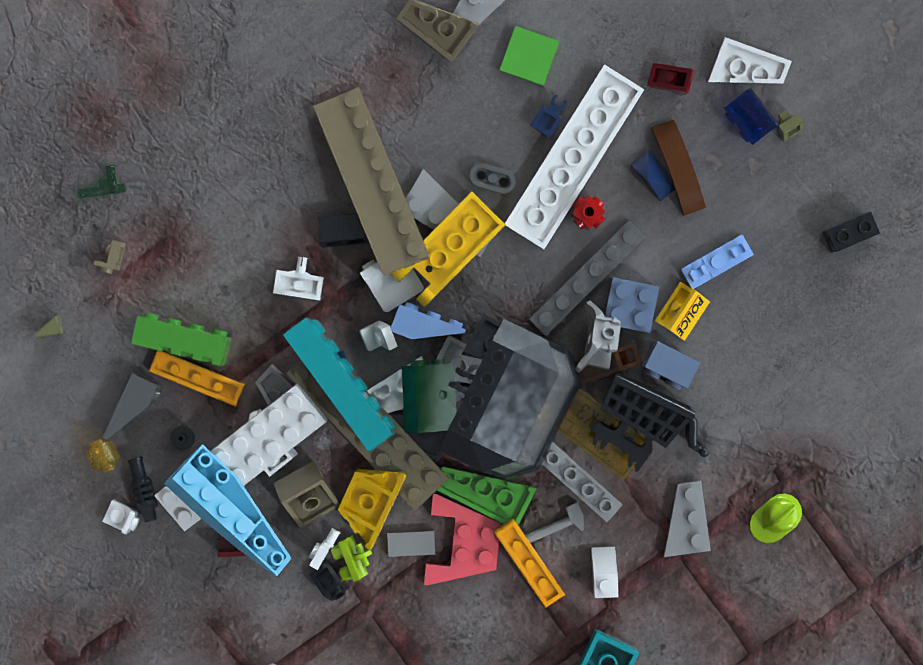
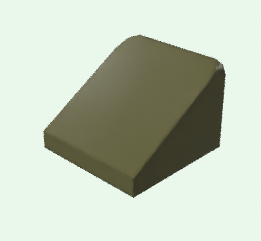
[35,316,64,338]

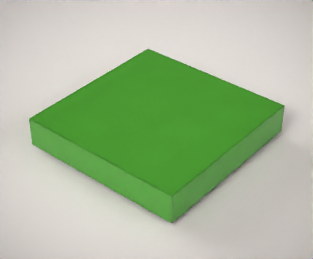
[499,26,560,87]

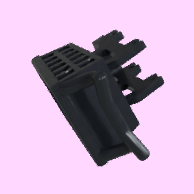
[590,372,709,472]

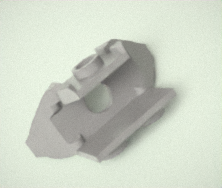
[575,300,621,373]

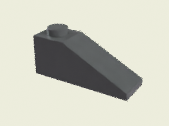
[103,373,162,440]

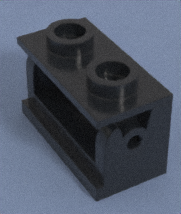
[822,212,880,253]

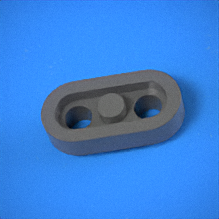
[469,163,516,194]

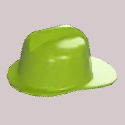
[750,494,802,543]

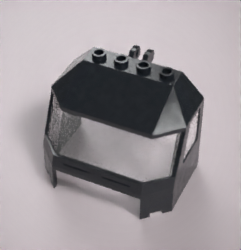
[439,319,581,480]

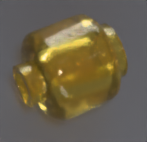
[85,438,120,474]

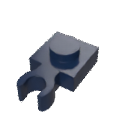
[530,94,567,139]

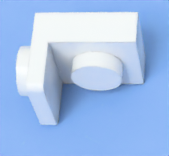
[359,320,397,351]
[102,500,140,535]

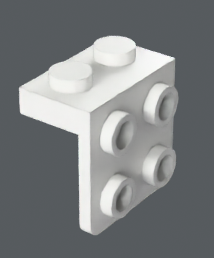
[360,260,424,312]

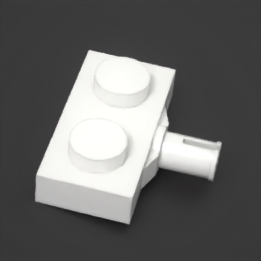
[273,257,324,300]
[308,528,340,570]

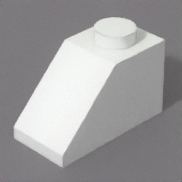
[591,546,618,598]

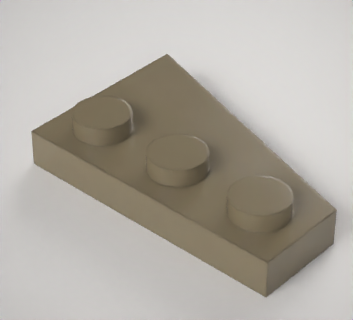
[396,0,480,62]

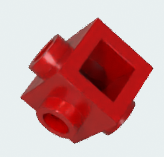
[571,195,606,230]

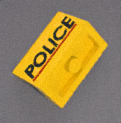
[655,282,710,341]

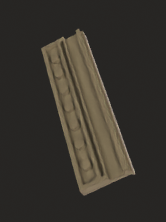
[313,87,430,276]

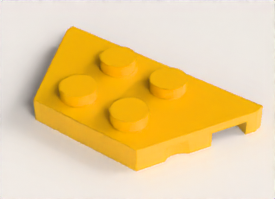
[338,469,407,549]

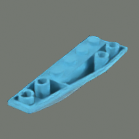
[164,444,291,577]

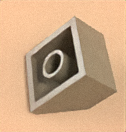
[273,461,340,528]

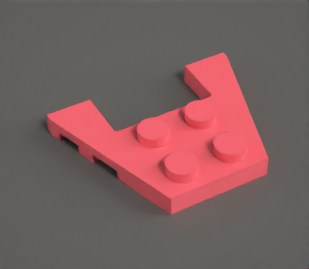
[424,493,501,585]

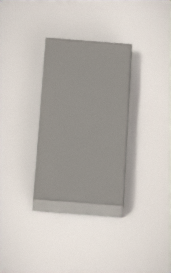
[387,530,435,557]

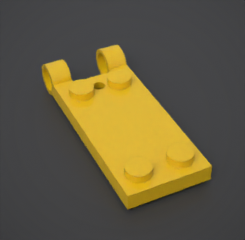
[391,192,506,307]

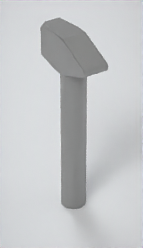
[525,502,584,543]

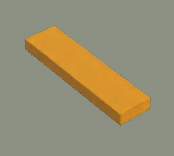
[149,350,245,407]
[494,518,565,608]

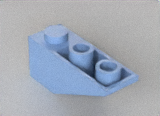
[391,302,466,339]

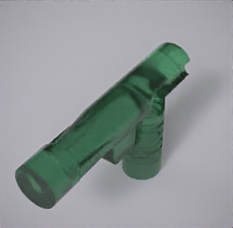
[78,165,126,199]

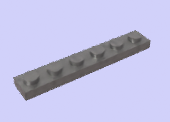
[529,220,646,336]

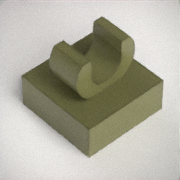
[778,110,804,142]

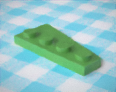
[437,466,537,525]

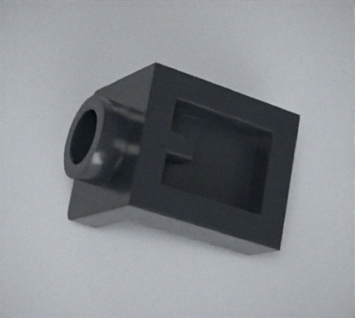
[310,561,350,601]

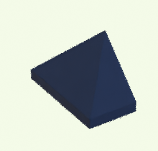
[631,150,675,201]

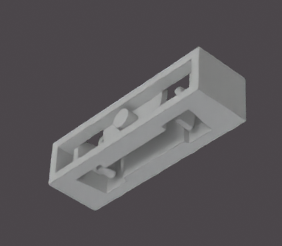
[542,442,622,522]

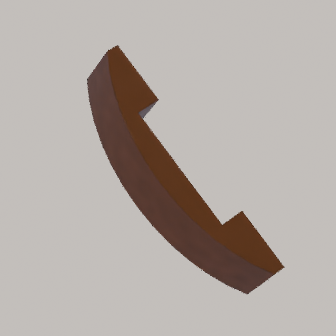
[651,120,706,216]
[551,341,642,395]

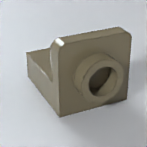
[92,240,126,274]

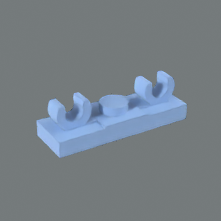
[680,235,754,289]

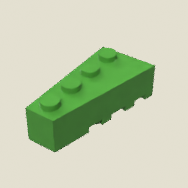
[131,312,232,366]

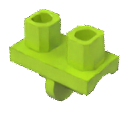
[331,535,373,582]

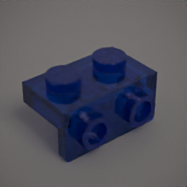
[724,87,779,145]

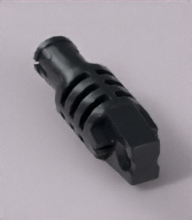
[128,456,158,523]

